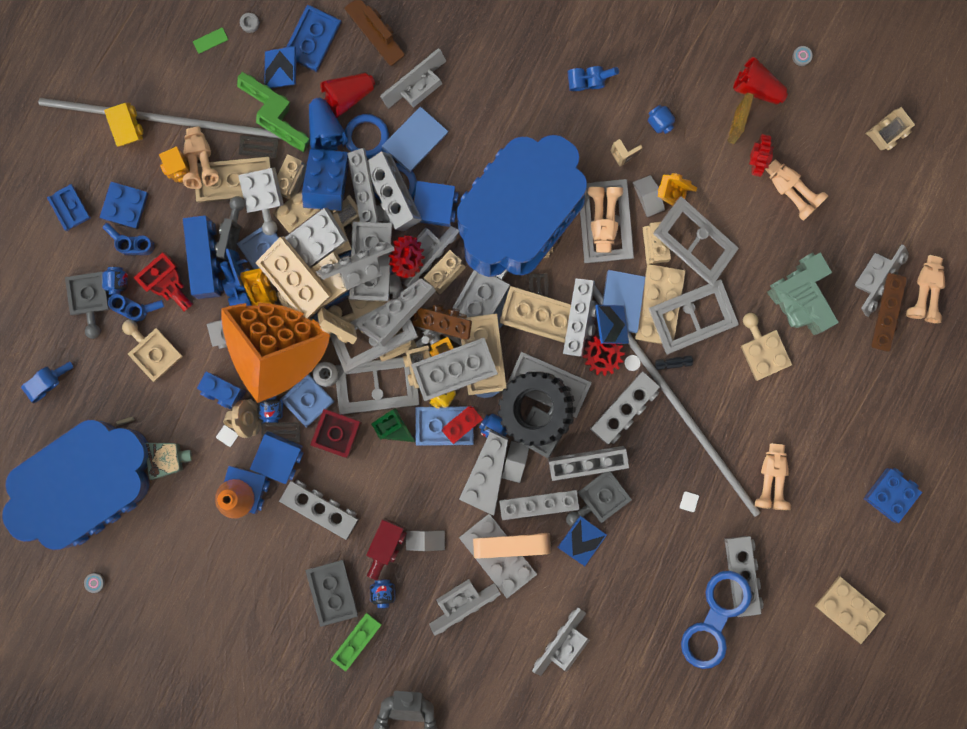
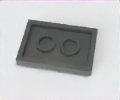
[305,560,358,627]

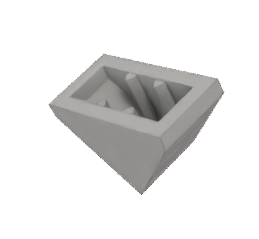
[633,175,665,217]
[501,441,529,483]
[406,531,445,551]

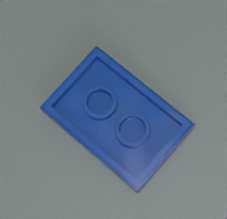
[286,5,342,72]

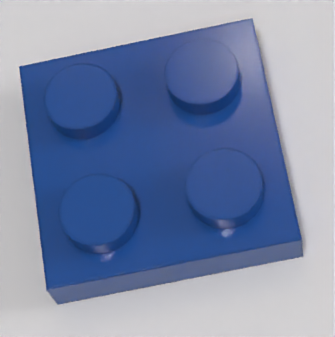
[99,182,149,229]

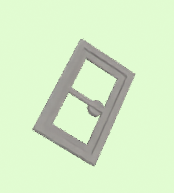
[580,179,634,263]
[653,196,739,286]
[648,279,739,354]
[330,297,418,374]
[335,356,419,415]

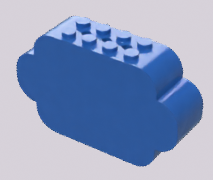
[457,135,587,277]
[2,420,149,550]

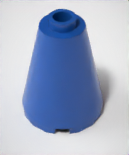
[309,98,348,151]

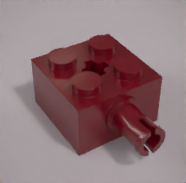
[366,518,407,581]

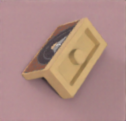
[610,139,643,166]

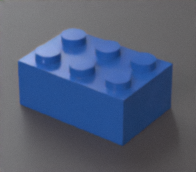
[302,149,349,211]

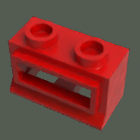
[442,406,483,445]

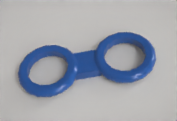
[345,114,417,207]
[681,571,752,669]

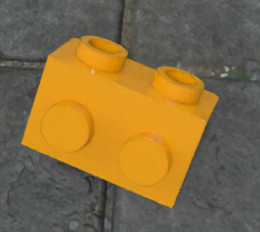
[657,173,697,206]
[240,268,277,306]

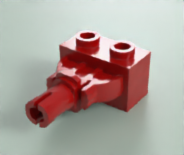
[134,252,193,312]

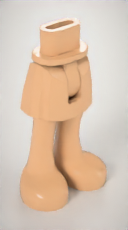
[183,127,219,189]
[765,159,828,221]
[587,187,623,253]
[906,255,945,323]
[755,444,791,510]

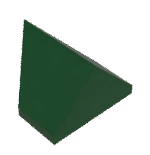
[371,408,415,442]

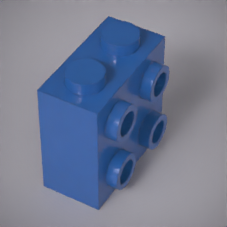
[414,181,459,227]
[197,371,246,409]
[250,431,304,484]
[224,466,270,514]
[863,468,922,523]

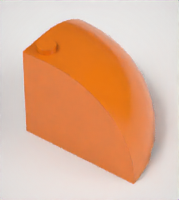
[221,303,330,403]

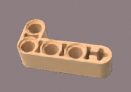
[473,533,551,558]

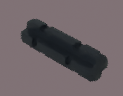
[655,356,693,370]

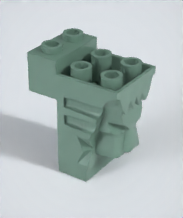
[767,252,839,335]

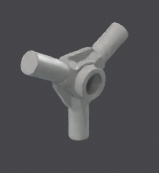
[416,329,442,348]

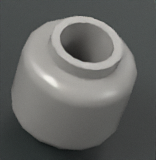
[313,361,339,387]

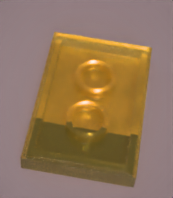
[727,93,754,144]

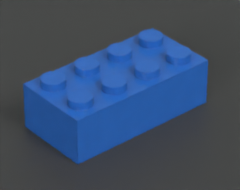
[183,216,223,299]

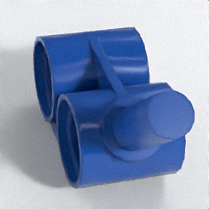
[567,66,619,91]
[102,223,155,255]
[220,261,252,306]
[108,294,165,322]
[21,361,73,403]

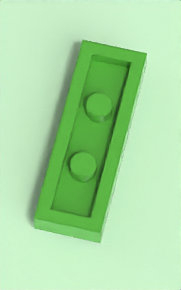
[331,613,382,671]

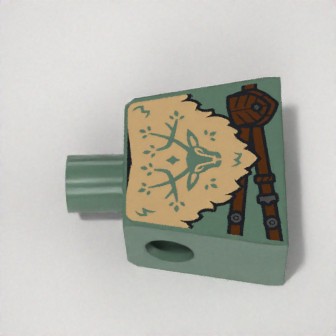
[145,443,192,480]

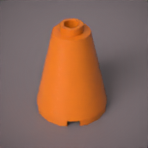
[215,479,254,518]

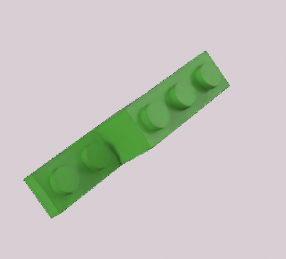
[237,72,309,153]

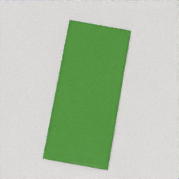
[193,28,228,54]

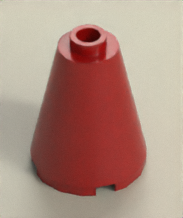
[733,57,788,105]
[320,73,375,117]

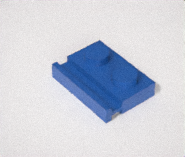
[47,184,91,231]

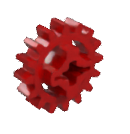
[749,134,774,177]
[388,236,425,278]
[582,336,625,376]

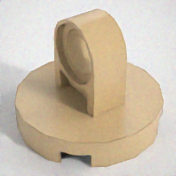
[223,399,262,438]

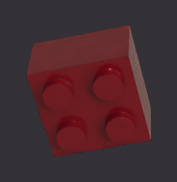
[310,409,362,458]

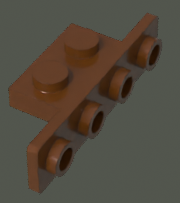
[345,0,405,66]
[871,273,907,352]
[410,304,472,340]

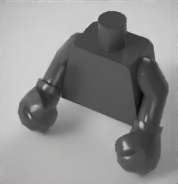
[373,691,438,729]

